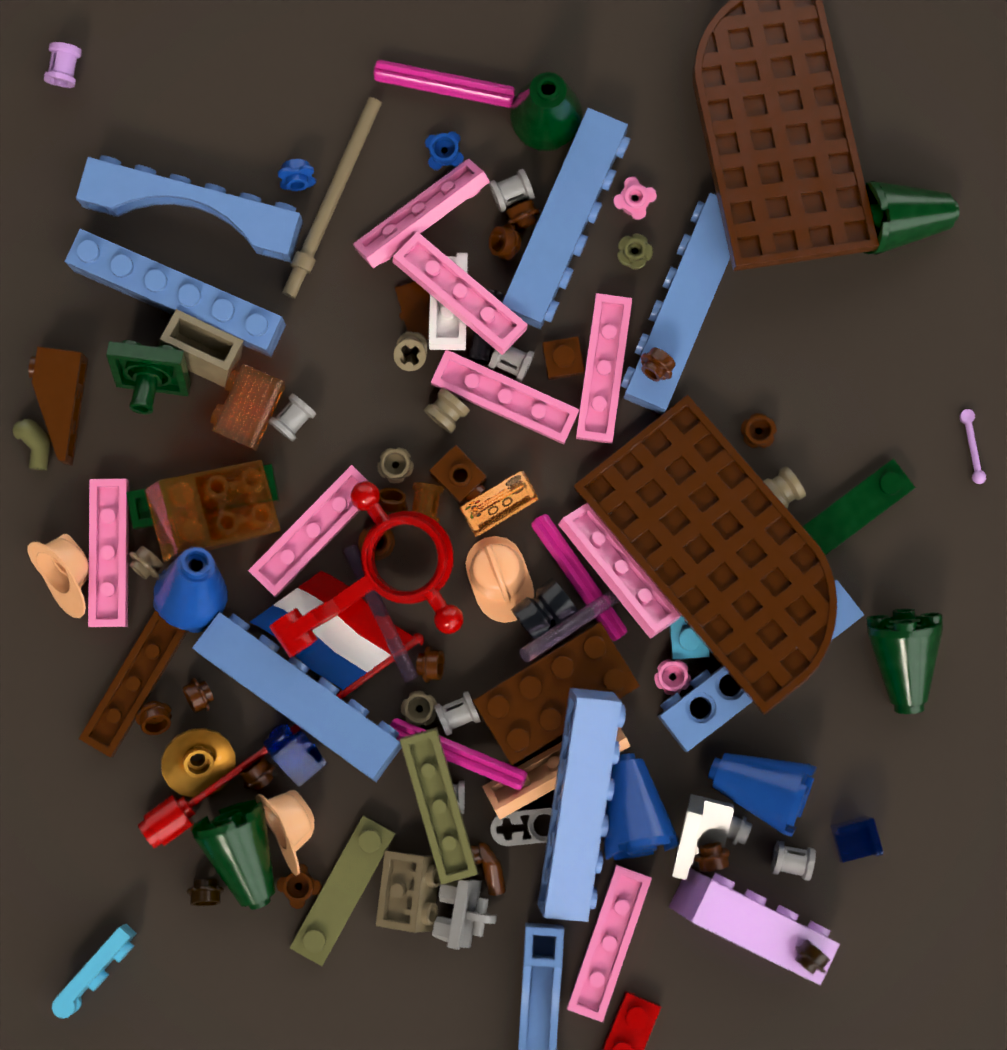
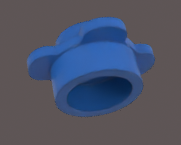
[425,131,464,170]
[278,159,316,191]

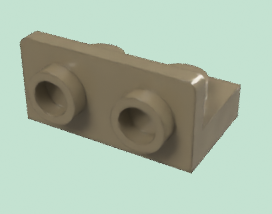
[376,851,441,933]

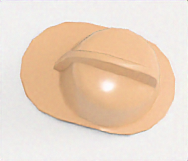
[28,534,89,618]
[465,536,534,623]
[256,790,315,876]

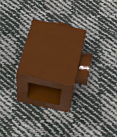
[429,445,487,506]

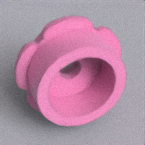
[654,659,691,696]

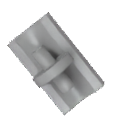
[432,879,497,950]

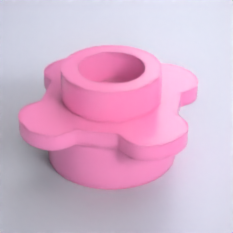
[614,177,657,220]

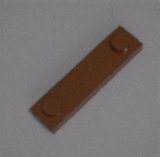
[79,610,188,758]

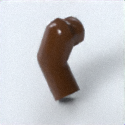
[471,842,506,896]

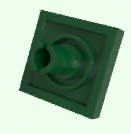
[106,340,191,414]

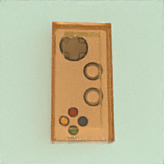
[459,470,539,537]

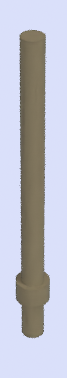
[282,97,382,299]

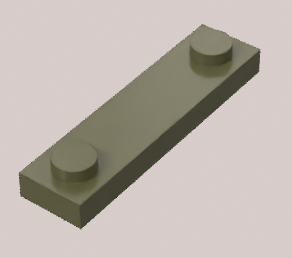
[400,728,478,885]
[290,815,396,966]

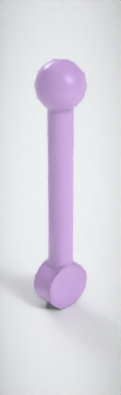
[959,409,986,484]

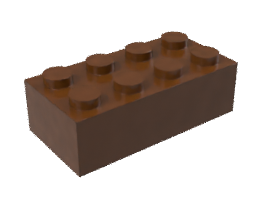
[473,622,640,765]

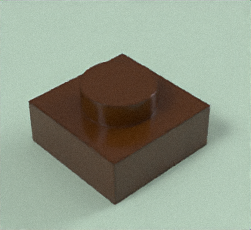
[542,336,585,380]

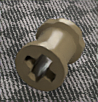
[393,331,428,371]

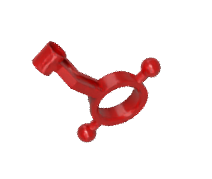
[269,481,464,658]

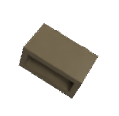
[159,309,244,388]

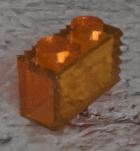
[210,364,286,452]

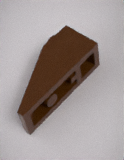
[28,347,88,466]

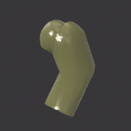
[13,419,51,471]

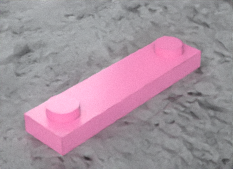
[353,158,490,269]
[393,232,528,355]
[576,293,632,444]
[431,350,579,445]
[248,465,369,597]
[88,479,129,627]
[558,503,681,639]
[566,865,652,1022]

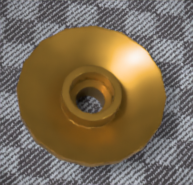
[161,728,236,798]

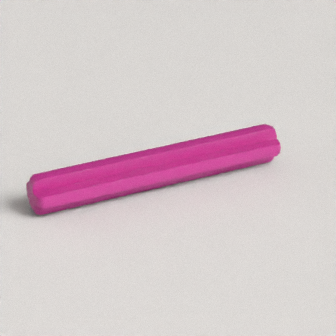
[374,60,515,108]
[531,514,628,641]
[390,718,527,790]

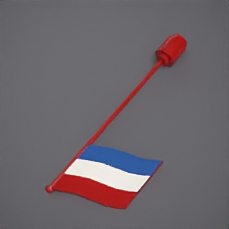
[138,571,424,848]

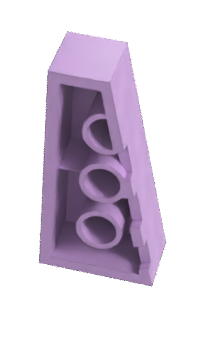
[669,868,840,985]

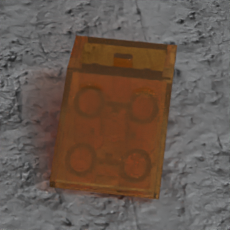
[145,460,281,562]

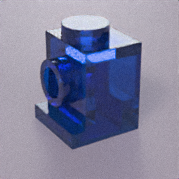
[263,724,328,787]

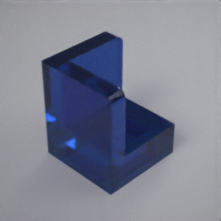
[830,816,884,863]

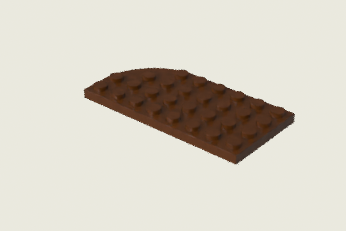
[692,0,879,271]
[574,395,837,715]

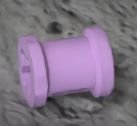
[44,42,82,88]

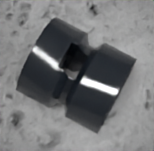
[511,578,581,647]

